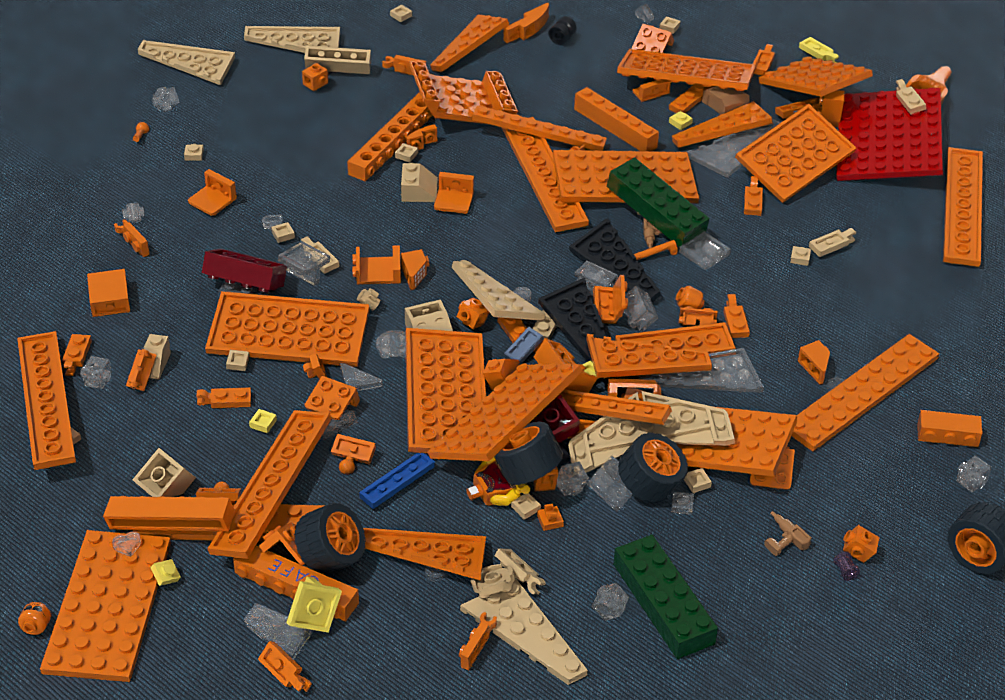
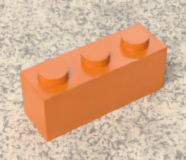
[917,410,982,447]

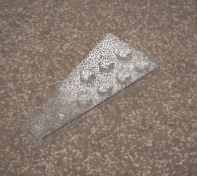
[686,119,781,178]
[636,348,764,393]

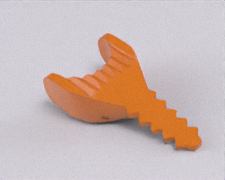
[906,66,952,106]

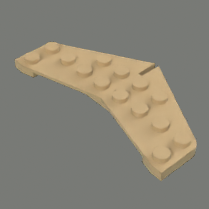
[568,391,735,476]

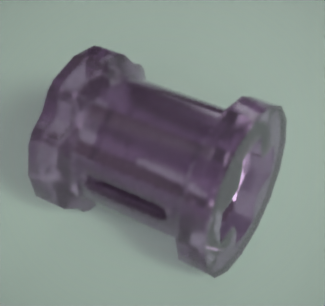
[833,551,860,580]

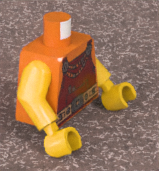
[466,457,530,506]

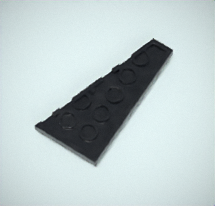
[569,218,660,306]
[538,277,609,380]

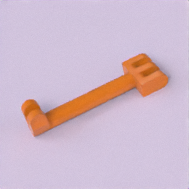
[634,240,678,260]

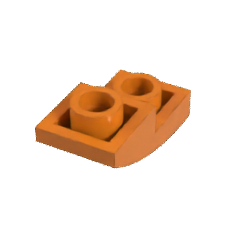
[406,124,437,150]

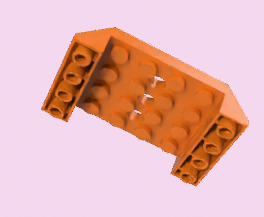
[409,61,518,125]

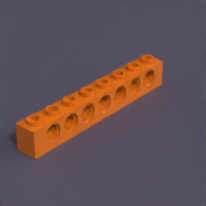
[347,92,433,181]

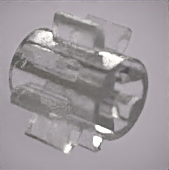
[122,203,145,223]

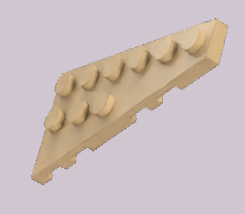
[244,26,340,53]
[138,40,235,85]
[452,260,546,321]
[460,579,588,685]

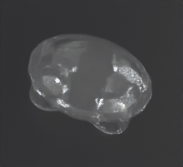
[375,330,406,358]

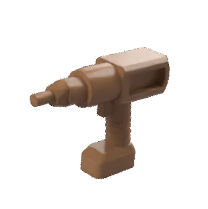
[643,218,662,248]
[764,511,812,556]

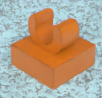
[303,353,327,380]
[537,503,564,531]

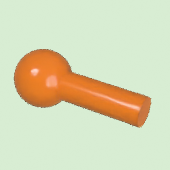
[133,122,149,142]

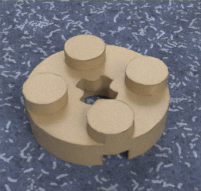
[471,564,515,598]

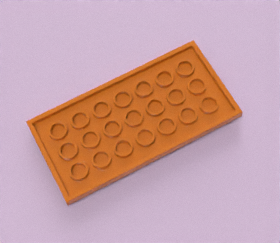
[617,49,756,91]
[552,150,699,203]
[205,291,370,367]
[405,328,486,453]
[428,363,583,461]
[40,530,171,682]

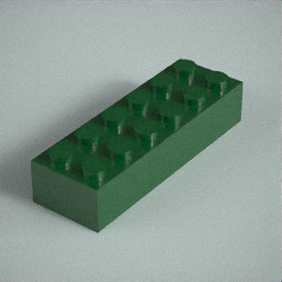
[607,157,710,248]
[613,534,718,659]

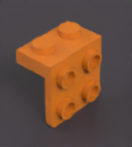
[631,24,674,53]
[188,169,237,216]
[434,172,474,214]
[593,275,628,324]
[305,376,360,420]
[750,447,795,490]
[259,521,305,566]

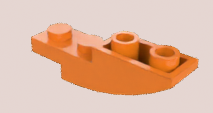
[503,3,549,43]

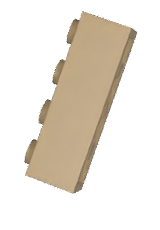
[304,46,371,74]

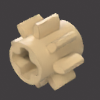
[357,288,380,311]

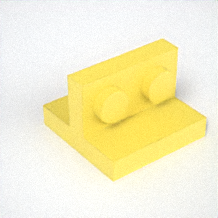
[286,577,342,633]

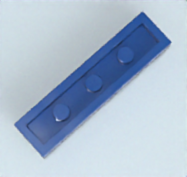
[359,453,435,509]

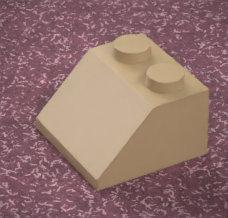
[401,163,438,202]
[133,448,196,497]

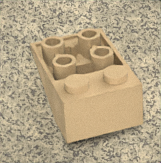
[405,299,453,331]

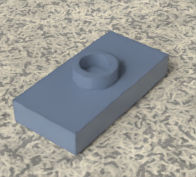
[504,327,544,365]

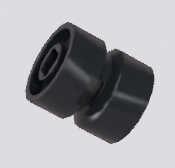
[548,16,577,45]

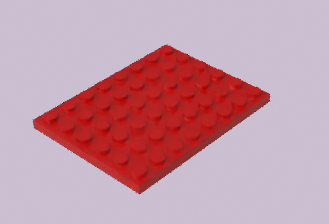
[837,88,943,181]

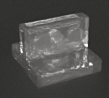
[278,241,330,286]

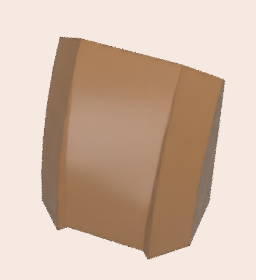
[702,86,750,115]

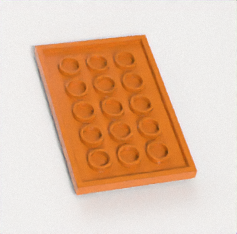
[758,57,873,97]
[735,104,856,203]
[677,406,797,476]

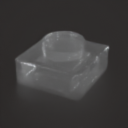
[672,492,694,515]

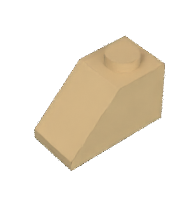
[144,334,171,379]

